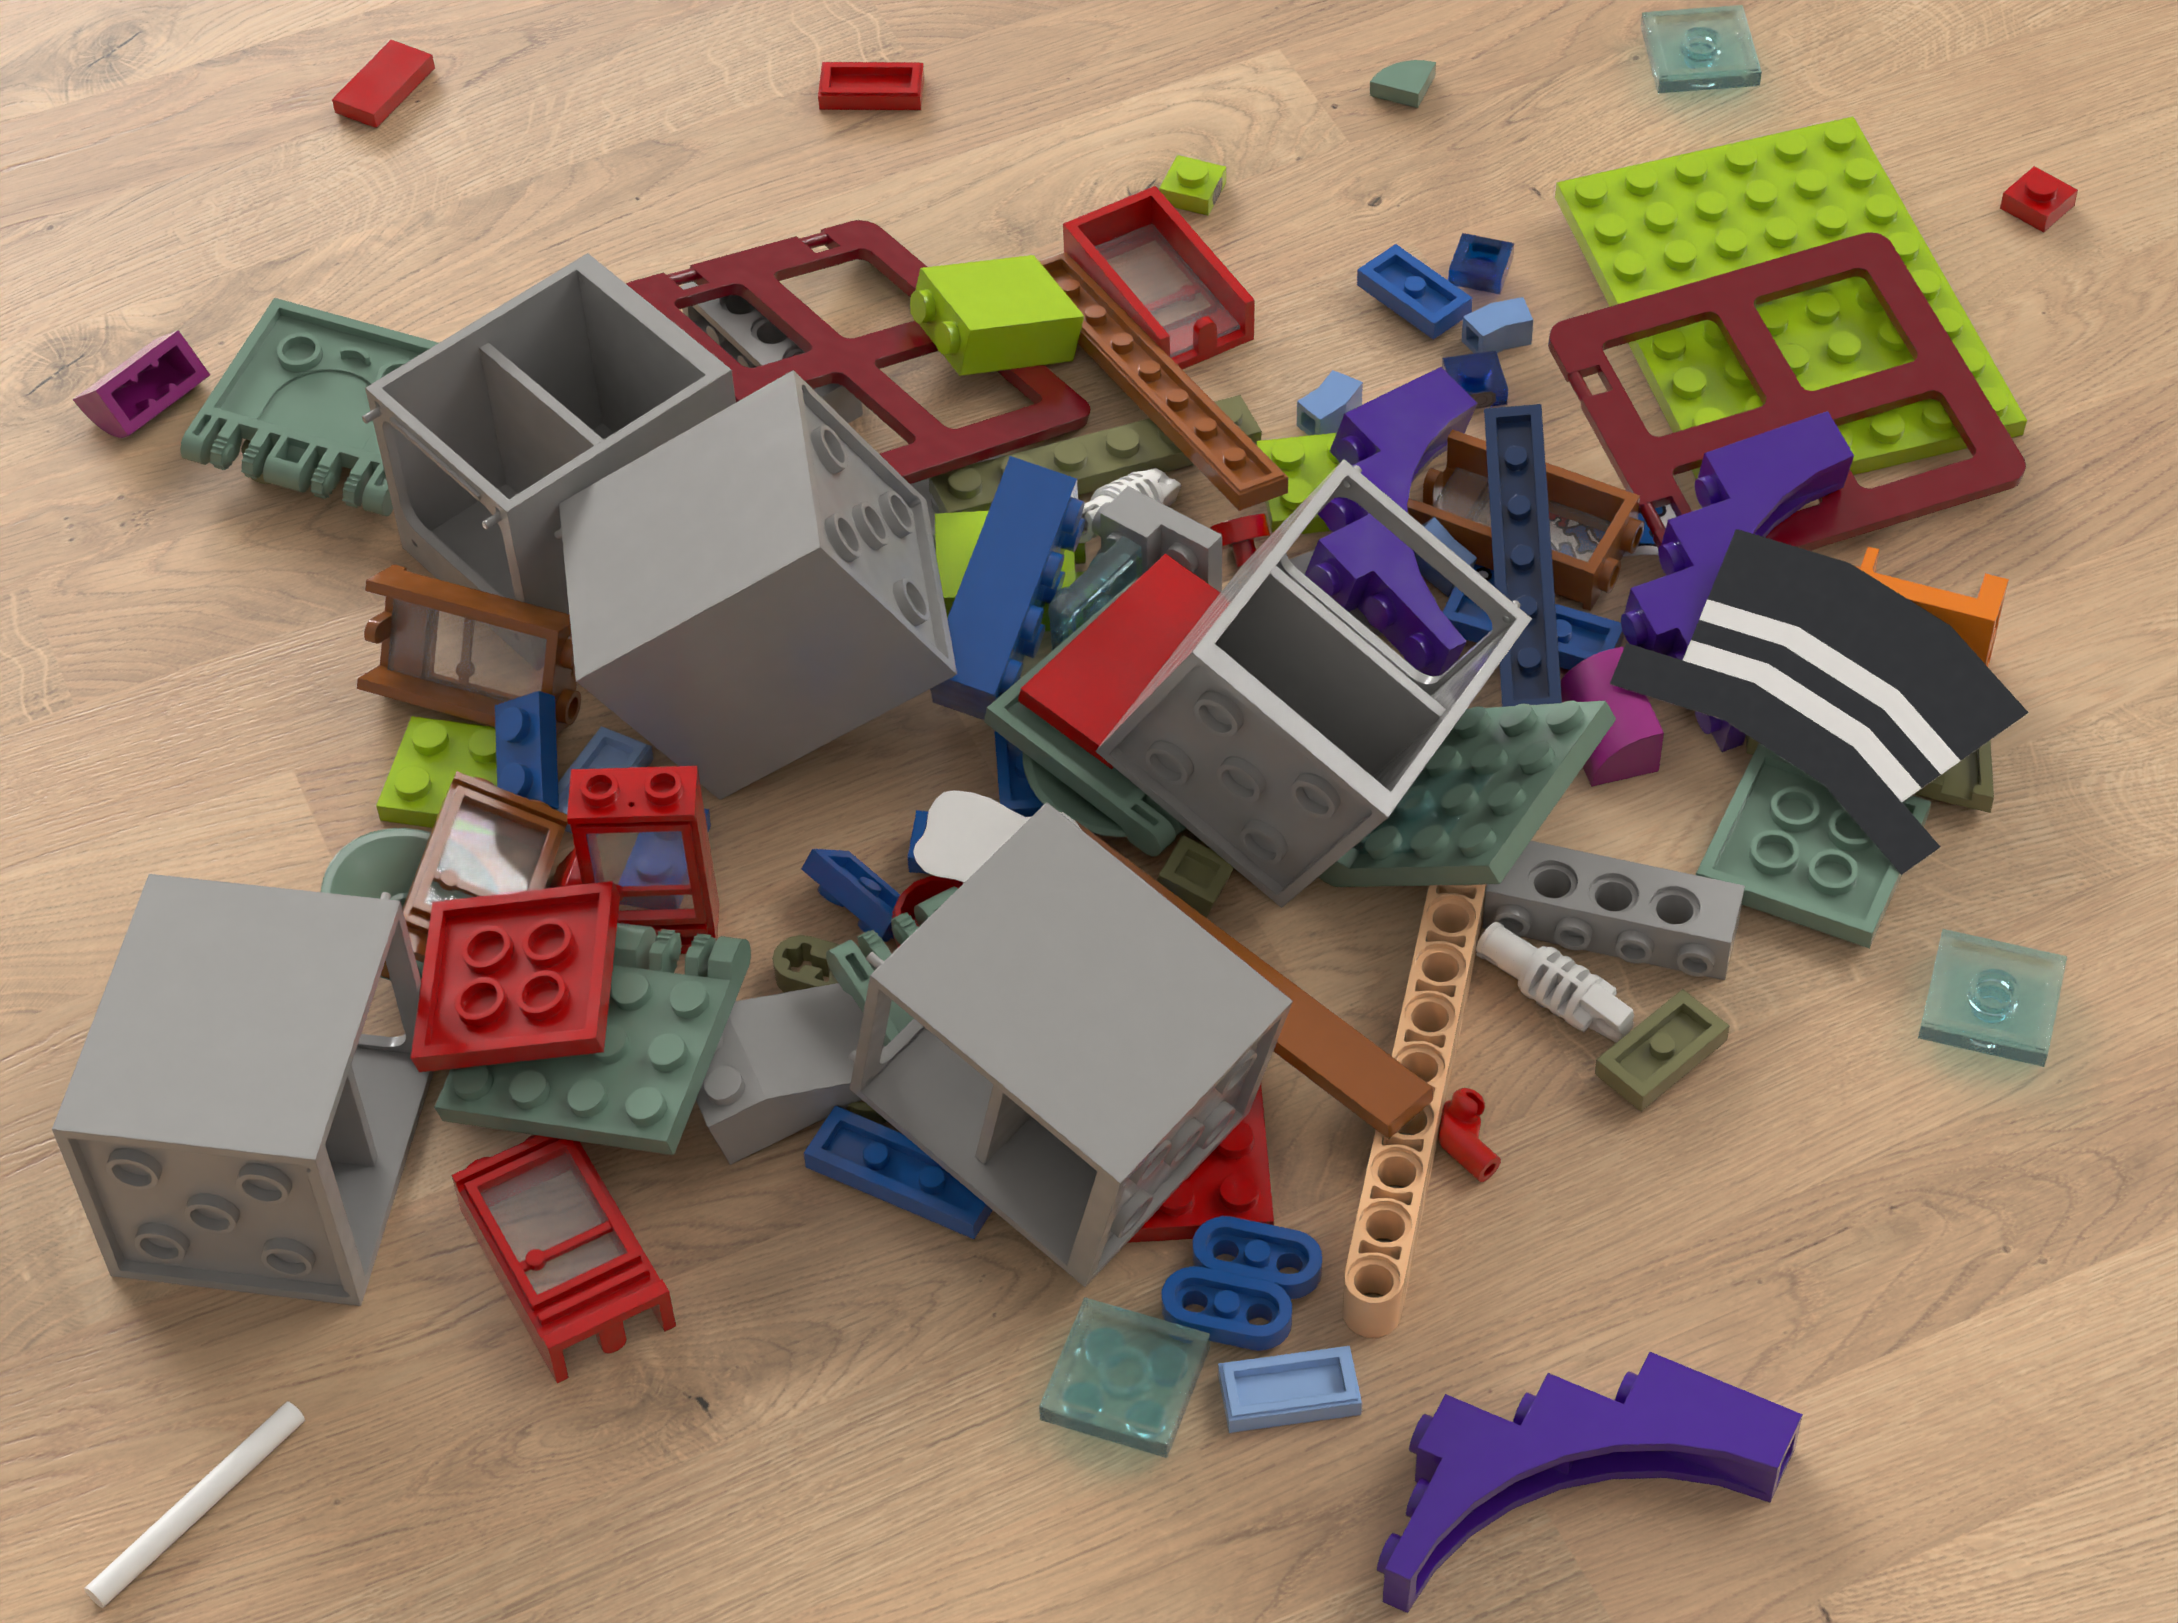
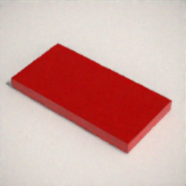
[1018,554,1221,769]

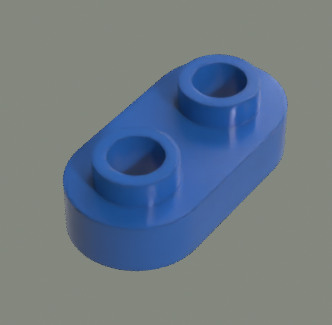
[1193,1216,1322,1299]
[1161,1266,1292,1351]

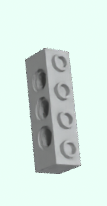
[680,281,863,423]
[1482,841,1745,980]

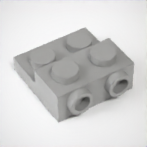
[1092,486,1222,599]

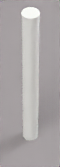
[84,1401,305,1608]

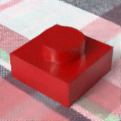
[2000,166,2078,233]

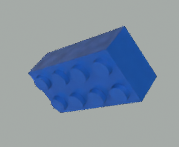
[930,456,1085,720]

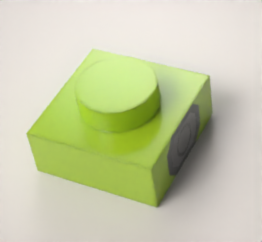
[1159,155,1226,216]

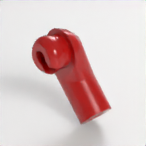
[1438,1088,1501,1182]

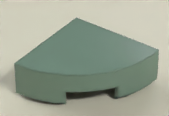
[1370,60,1436,108]

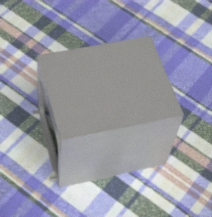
[362,253,736,670]
[554,370,957,800]
[1095,459,1532,908]
[848,802,1293,1287]
[52,874,434,1306]

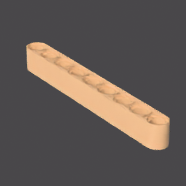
[1343,884,1487,1338]

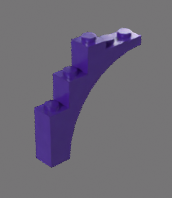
[1305,367,1478,676]
[1621,411,1854,752]
[1377,1352,1803,1613]

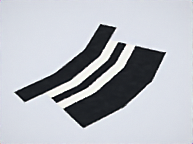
[1610,529,2029,875]

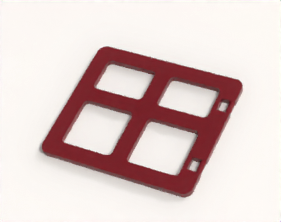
[626,220,1091,484]
[1548,232,2026,551]

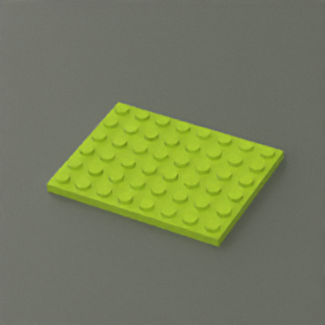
[1555,116,2027,479]

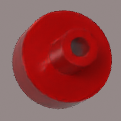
[1210,513,1271,568]

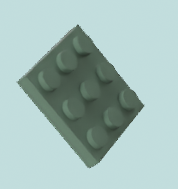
[1696,744,1931,949]

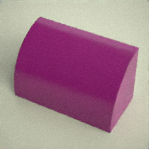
[73,330,210,438]
[1561,646,1664,787]

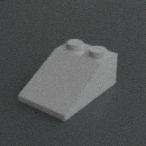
[696,983,885,1165]

